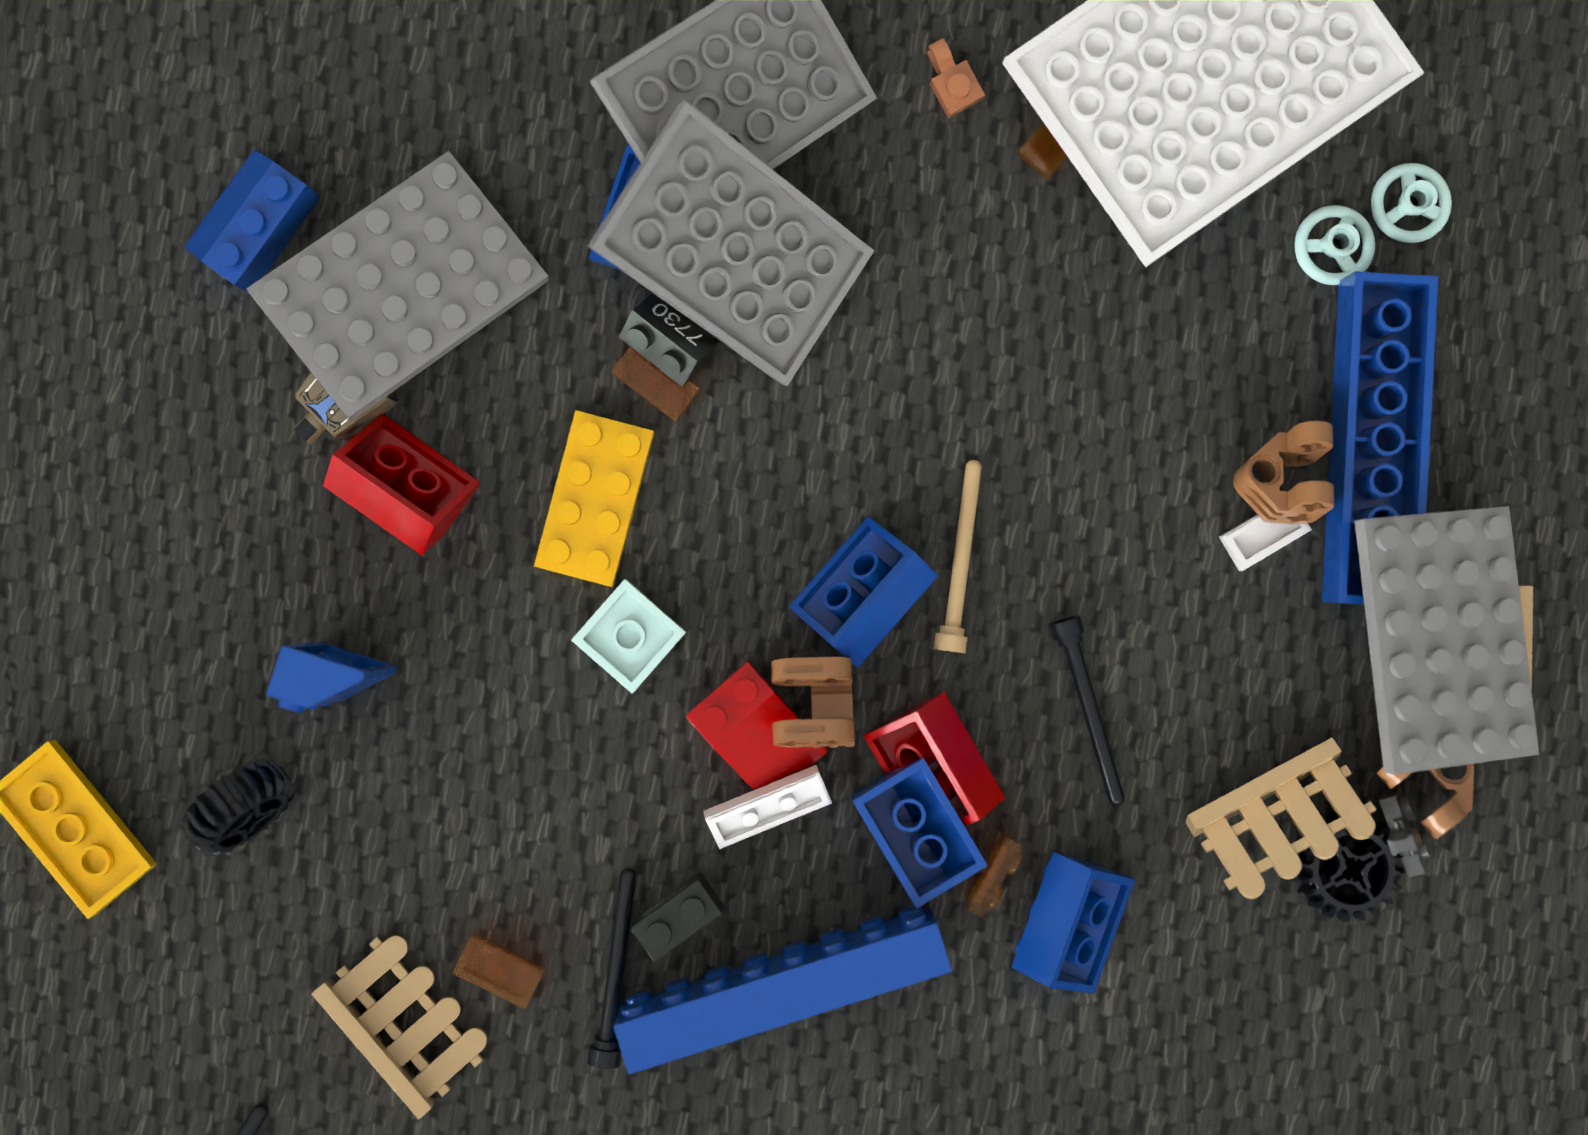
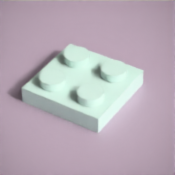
[571,579,687,694]

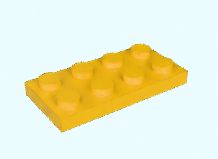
[534,410,655,587]
[0,740,157,919]

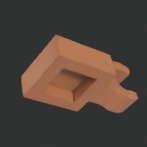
[926,38,985,118]

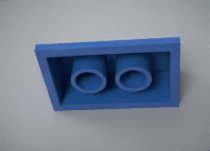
[184,149,321,292]
[789,517,938,668]
[266,642,397,713]
[851,757,988,909]
[1011,852,1135,994]

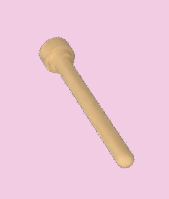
[933,460,982,653]

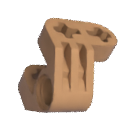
[1233,421,1335,524]
[771,657,855,748]
[1376,764,1474,839]

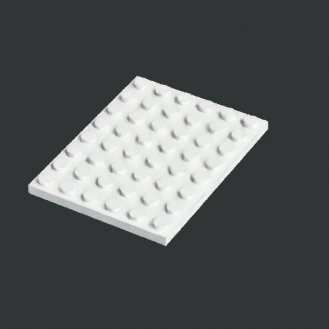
[1002,0,1424,267]

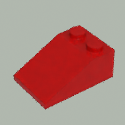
[685,660,828,790]

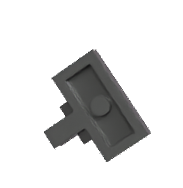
[1379,785,1433,877]

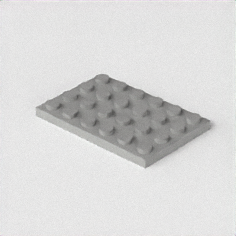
[590,0,877,169]
[588,101,874,386]
[246,151,549,422]
[1355,506,1539,774]

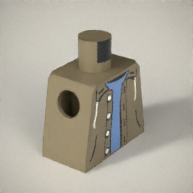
[293,373,398,445]

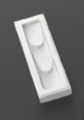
[703,765,832,849]

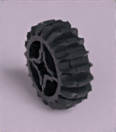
[181,758,295,856]
[1292,811,1406,923]

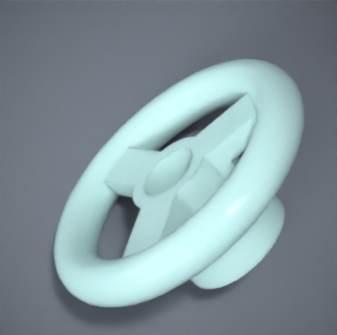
[1371,163,1452,243]
[1294,205,1375,285]

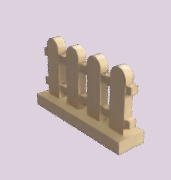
[1186,737,1376,899]
[311,935,487,1120]

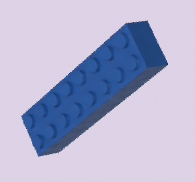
[1322,272,1438,605]
[613,905,952,1075]

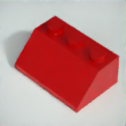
[323,414,480,556]
[863,692,1005,826]

